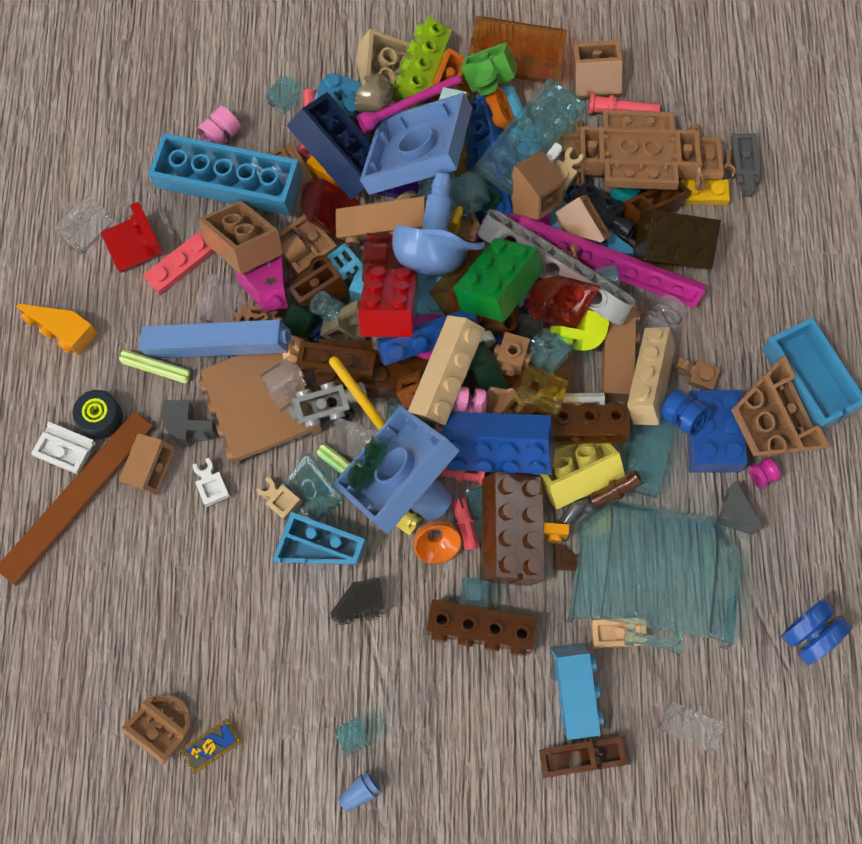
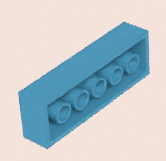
[148,133,303,216]

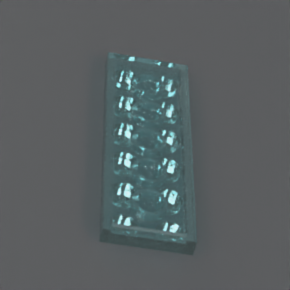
[473,78,587,197]

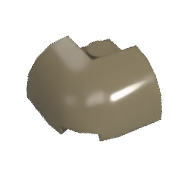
[320,300,382,340]

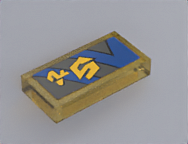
[180,719,242,774]

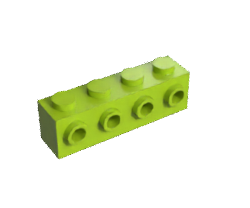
[392,16,452,109]

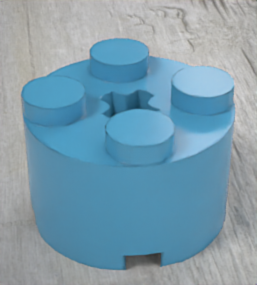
[313,73,362,123]

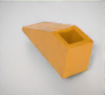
[16,304,98,356]

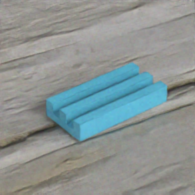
[327,243,363,280]

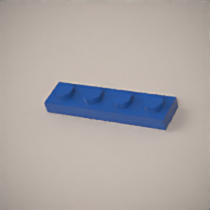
[376,310,477,366]

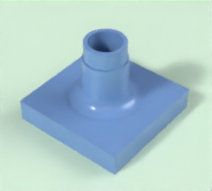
[360,92,472,198]
[333,406,460,534]

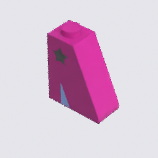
[235,255,288,312]

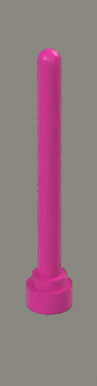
[357,75,462,133]

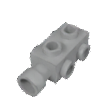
[288,381,368,428]

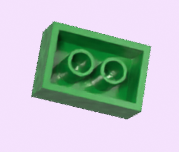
[454,238,544,322]

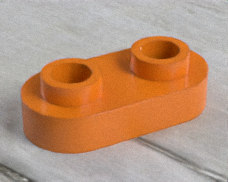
[485,86,515,130]

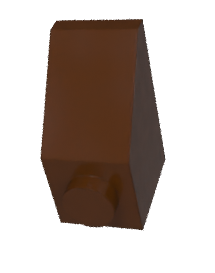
[288,261,350,307]

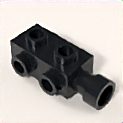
[568,182,637,240]

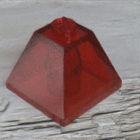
[300,178,359,243]
[524,275,601,329]

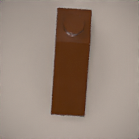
[622,182,692,238]

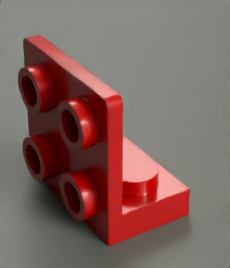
[101,201,164,272]

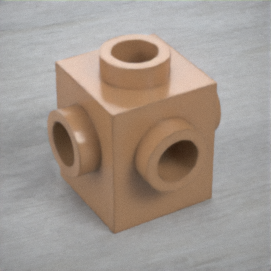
[493,332,532,376]

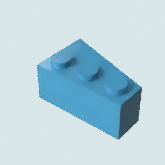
[272,512,368,565]
[550,643,604,740]

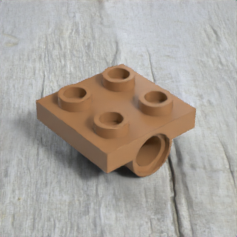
[279,212,337,274]

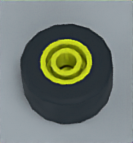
[72,390,123,439]

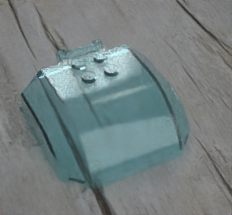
[567,500,739,654]

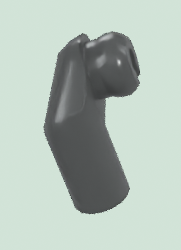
[559,497,595,527]

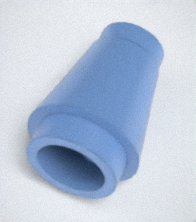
[338,772,381,812]

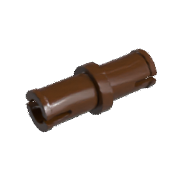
[590,470,643,509]

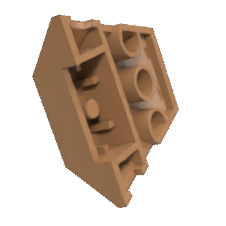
[731,355,830,457]

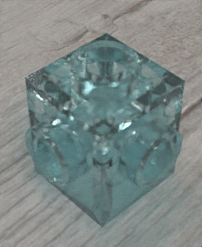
[529,330,571,376]

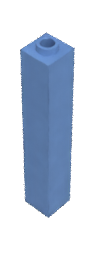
[139,320,291,358]

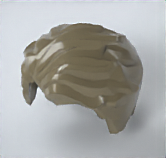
[355,73,392,113]

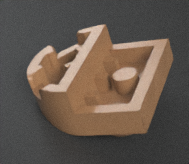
[122,694,190,765]

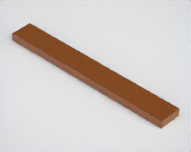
[0,412,154,586]

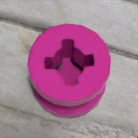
[748,457,781,489]

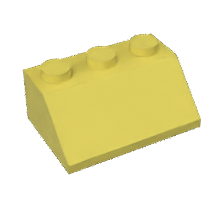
[535,443,625,510]

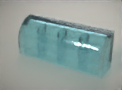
[622,393,675,498]

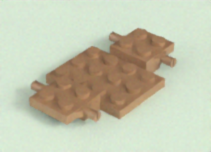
[555,110,724,191]

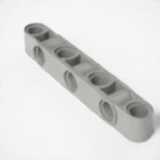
[477,210,636,325]

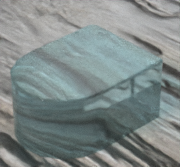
[265,77,300,114]

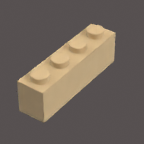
[408,315,485,426]
[627,327,675,425]

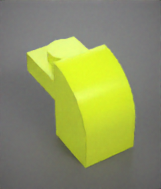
[550,310,609,351]

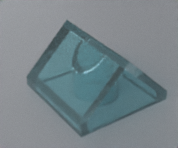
[282,453,344,521]

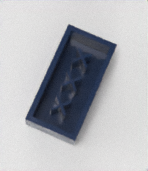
[287,92,371,200]

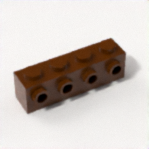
[523,402,630,444]
[426,599,538,657]

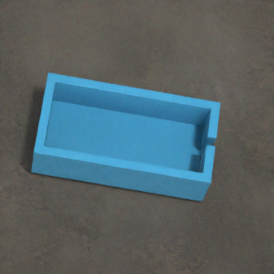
[762,317,862,430]

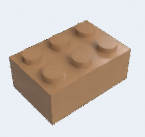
[199,200,283,274]

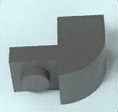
[162,400,217,447]

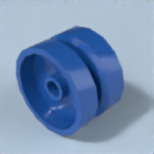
[781,597,853,666]

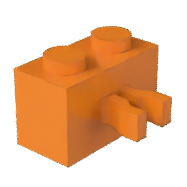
[427,48,470,102]

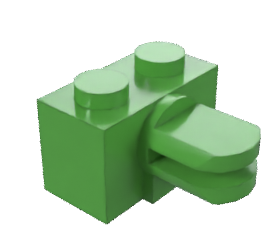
[461,42,518,96]

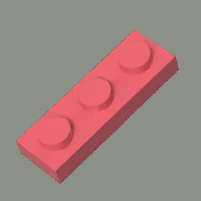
[143,231,215,295]

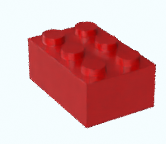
[358,267,418,337]

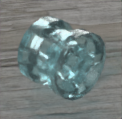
[310,291,342,322]

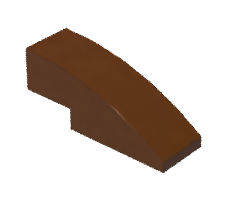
[539,736,631,778]

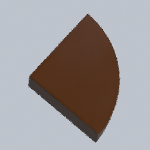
[554,544,581,571]

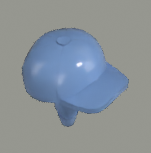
[392,172,485,276]

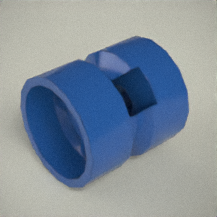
[660,389,711,436]

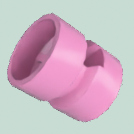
[196,106,241,145]

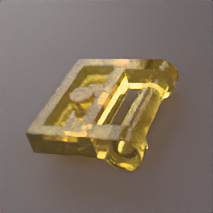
[514,365,569,415]

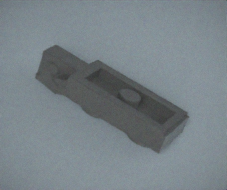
[731,133,761,197]

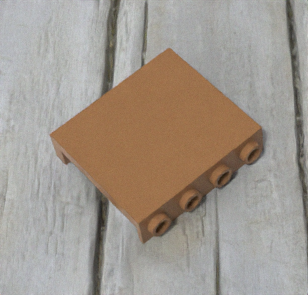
[198,353,322,467]

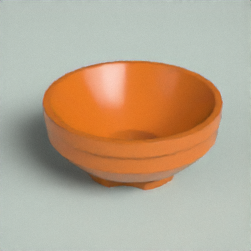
[414,521,461,564]

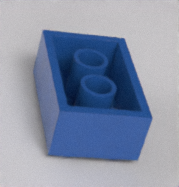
[687,390,747,473]

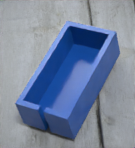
[441,412,555,474]

